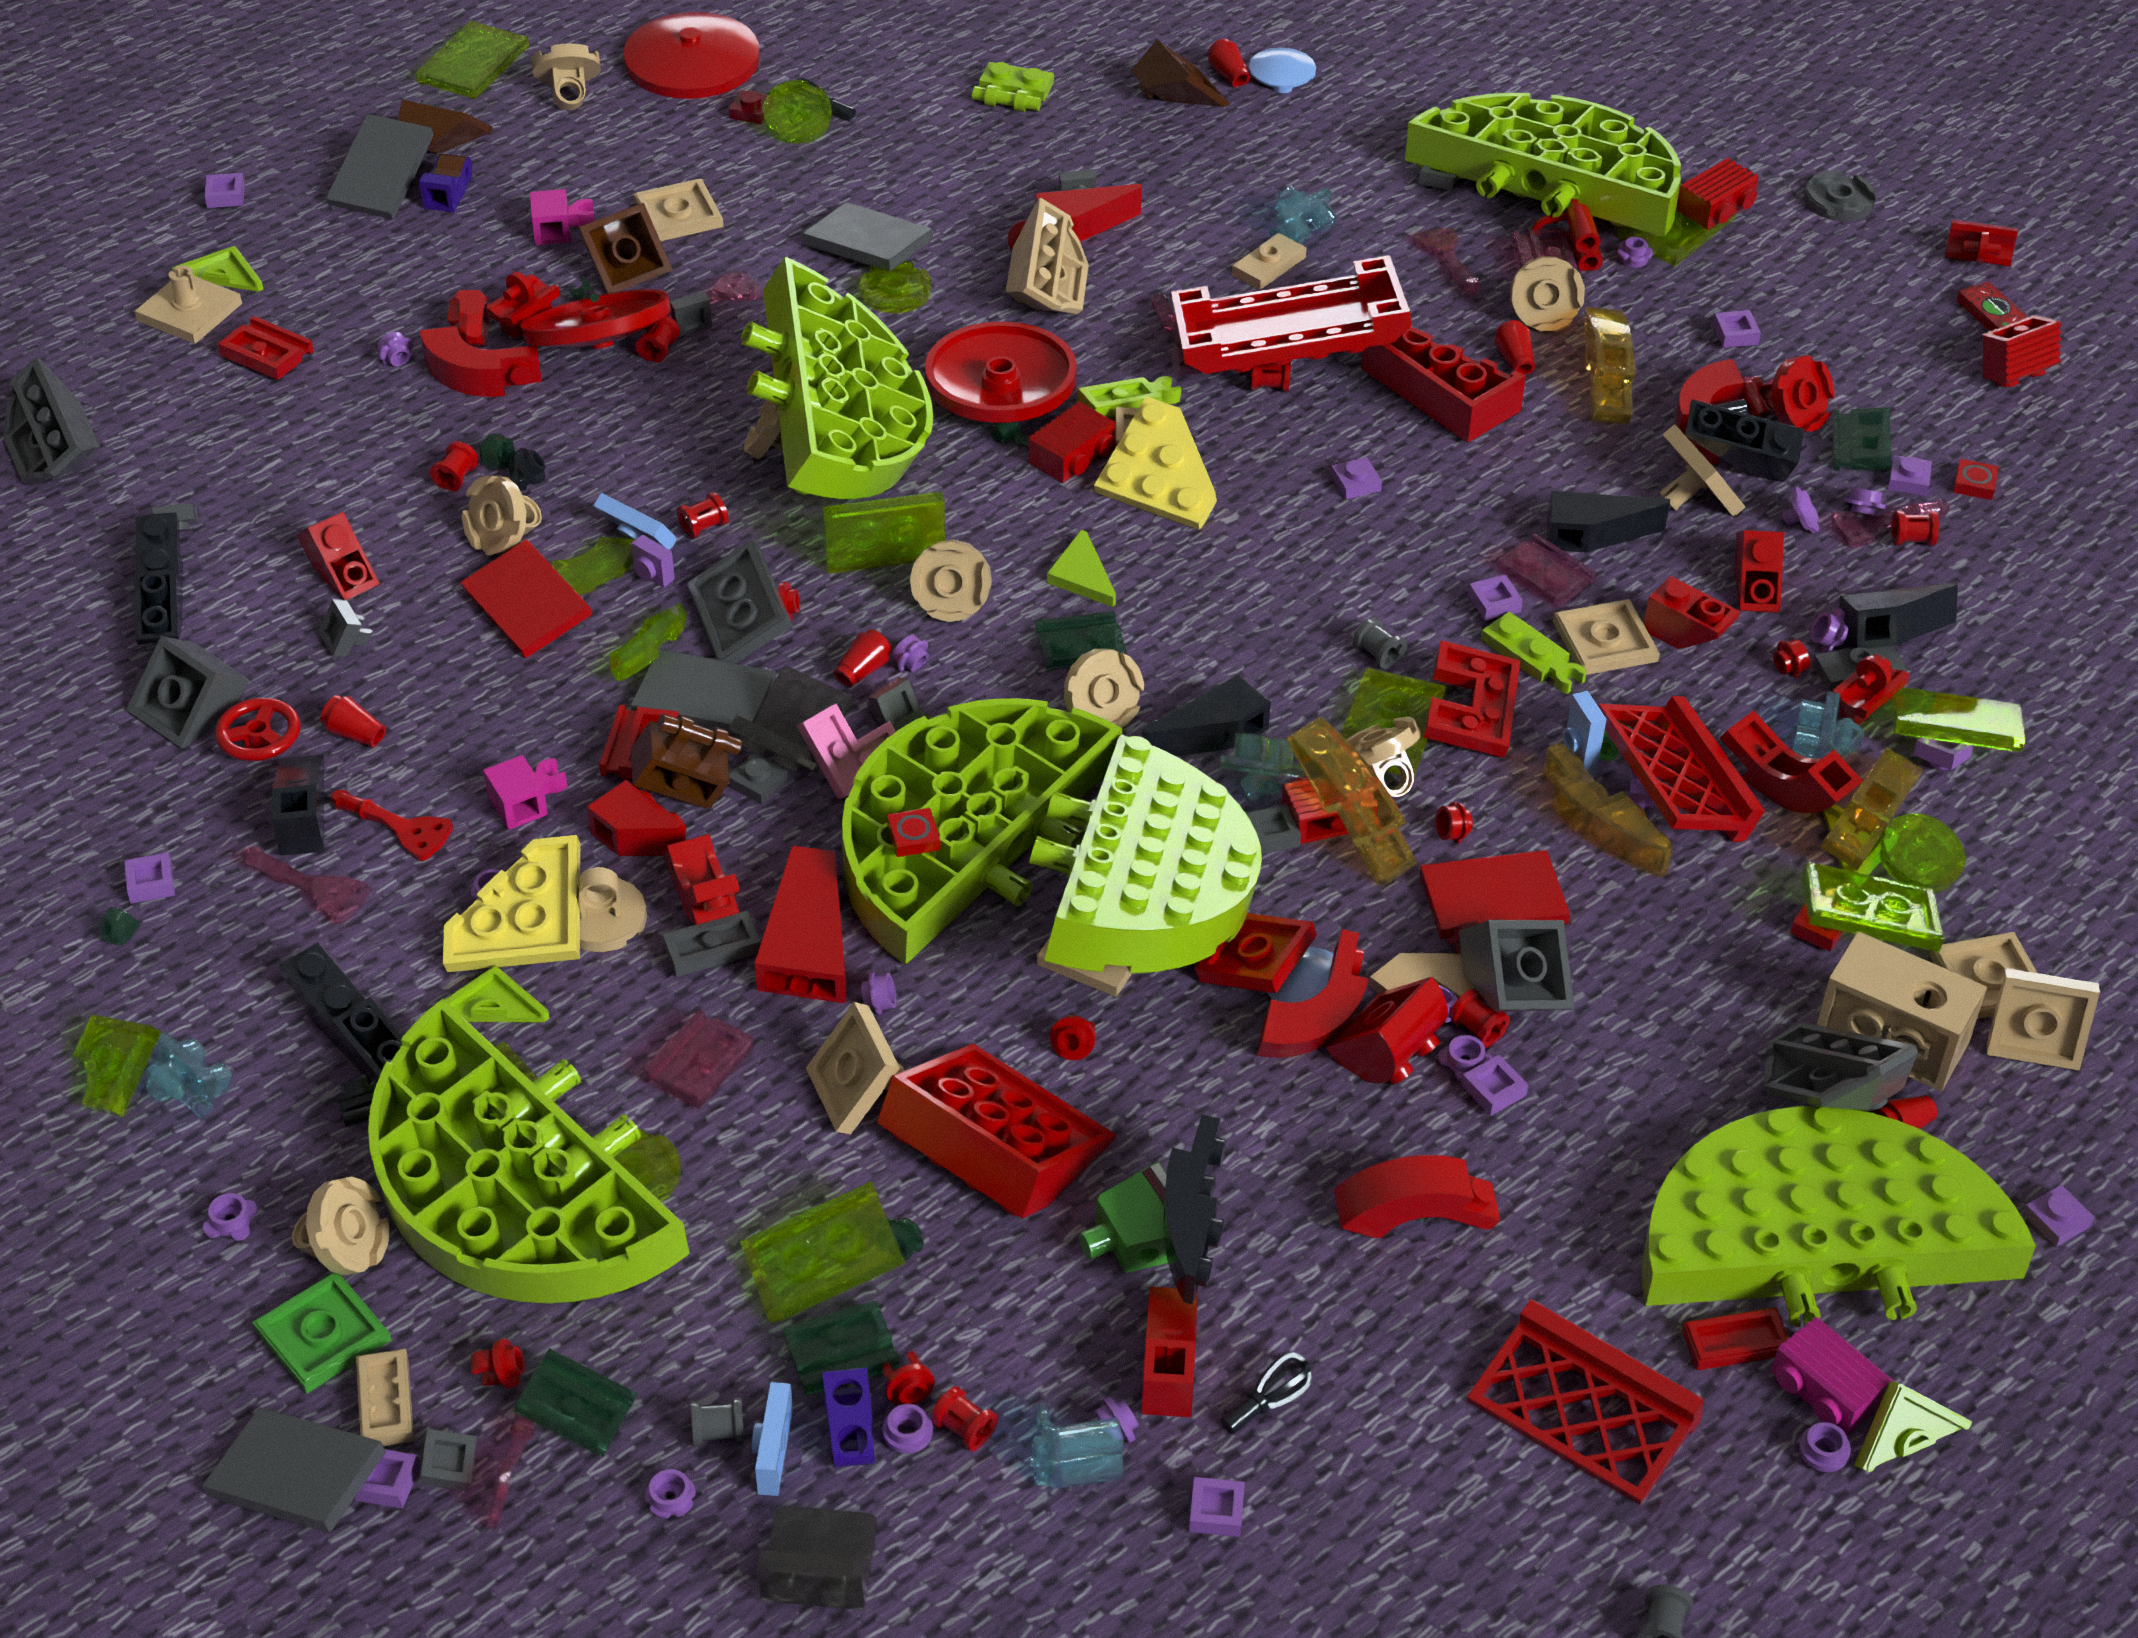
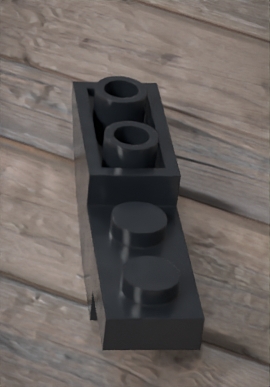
[134,512,183,645]
[280,942,403,1082]
[1163,1114,1227,1304]

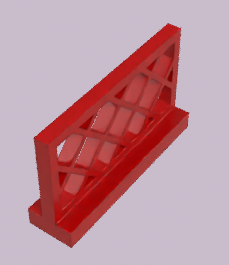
[1598,696,1765,842]
[1467,1299,1704,1505]

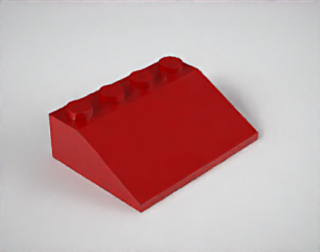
[877,1043,1116,1219]

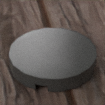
[1804,170,1876,222]

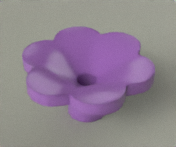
[1782,487,1819,533]

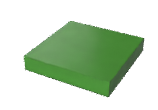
[252,1272,391,1394]

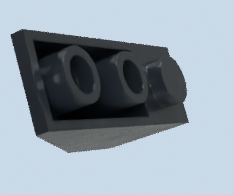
[1685,399,1804,482]
[1547,491,1670,553]
[1839,582,1958,648]
[1142,674,1271,756]
[272,754,324,856]

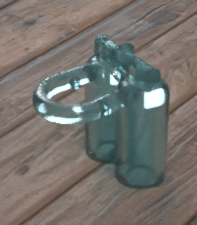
[1029,1403,1124,1489]

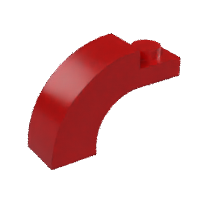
[419,326,542,397]
[1674,359,1744,465]
[1720,710,1863,813]
[663,834,740,925]
[1256,929,1369,1058]
[1334,1155,1501,1238]

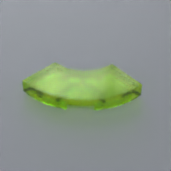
[552,537,636,595]
[609,602,687,682]

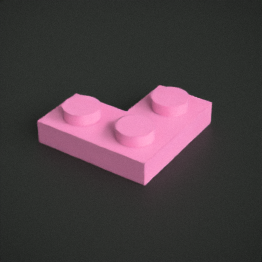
[797,704,896,799]

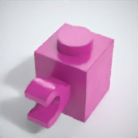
[530,189,595,245]
[483,755,568,830]

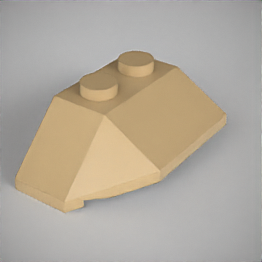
[1006,198,1089,314]

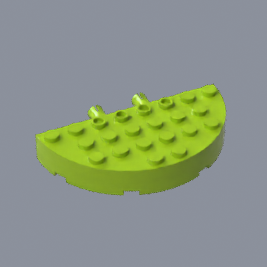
[1405,93,1681,237]
[741,257,933,499]
[842,698,1123,965]
[1029,734,1262,973]
[368,998,690,1303]
[1641,1106,2036,1327]

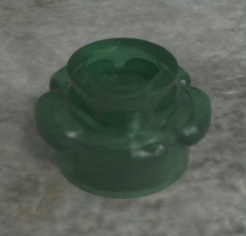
[479,433,515,470]
[878,1218,924,1262]

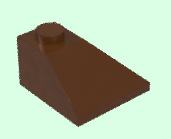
[1131,39,1230,107]
[397,100,493,157]
[577,203,673,294]

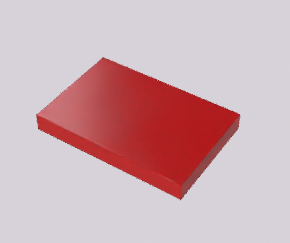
[460,539,593,658]
[1419,850,1570,940]

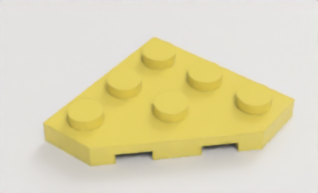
[1094,396,1217,530]
[443,835,580,972]

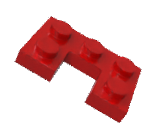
[1423,640,1520,758]

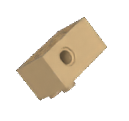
[1817,931,1987,1092]

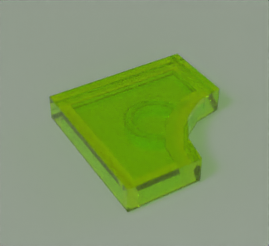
[73,1014,161,1117]

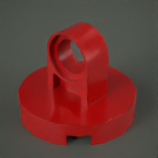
[1758,355,1835,432]

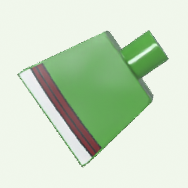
[1078,1162,1168,1273]

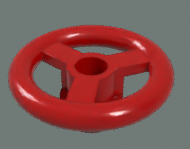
[215,698,301,761]

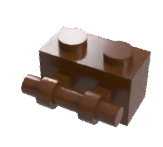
[631,714,742,808]

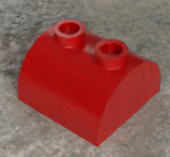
[1326,977,1448,1085]

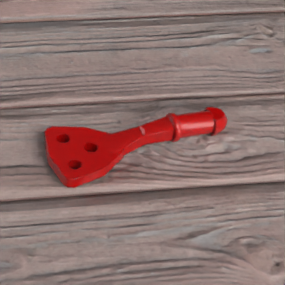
[330,790,454,861]

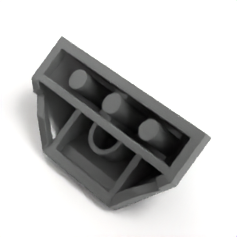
[3,356,100,486]
[1764,1022,1918,1111]

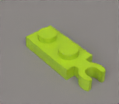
[1076,376,1182,419]
[1481,611,1586,694]

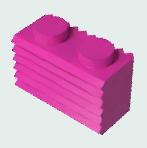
[1771,1317,1894,1436]

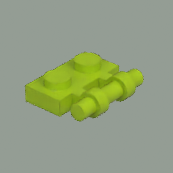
[972,62,1054,112]

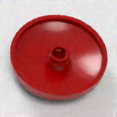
[623,12,760,99]
[520,289,671,349]
[925,321,1077,423]

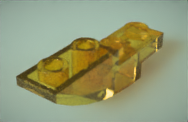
[1585,307,1635,424]
[1286,717,1417,886]
[1543,742,1673,878]
[1820,747,1924,870]

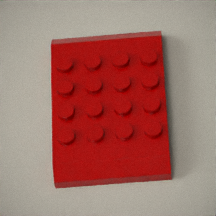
[1171,255,1412,374]

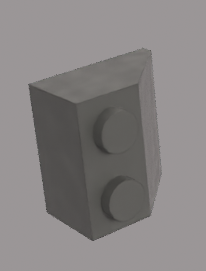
[126,636,250,748]
[1459,920,1575,1011]

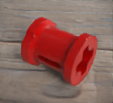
[635,316,680,363]
[1251,362,1291,392]
[429,441,478,492]
[677,492,729,539]
[1891,510,1939,546]
[1449,989,1510,1048]
[931,1386,998,1452]

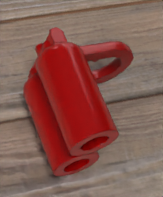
[1531,199,1603,271]

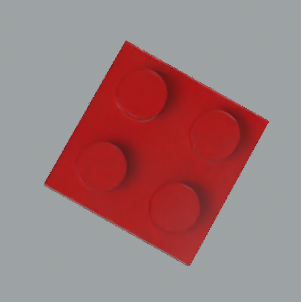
[1195,913,1317,993]

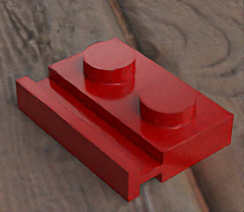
[218,316,314,380]
[599,705,679,779]

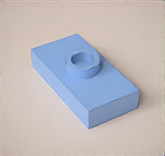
[593,493,677,550]
[1563,691,1606,780]
[752,1382,793,1496]

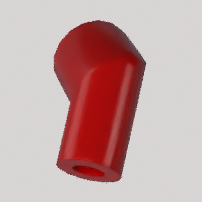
[1742,376,1771,418]

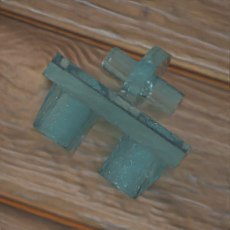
[1269,186,1337,244]
[1792,691,1864,759]
[1220,733,1305,804]
[146,1032,232,1118]

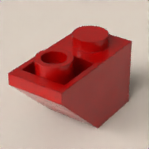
[296,512,380,600]
[1734,530,1785,613]
[1644,576,1740,650]
[587,780,686,856]

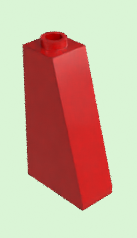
[755,846,847,1003]

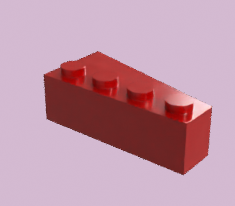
[1361,327,1526,443]

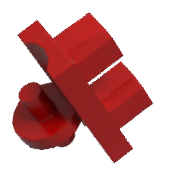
[1945,220,2018,266]
[485,271,561,338]
[1830,654,1910,725]

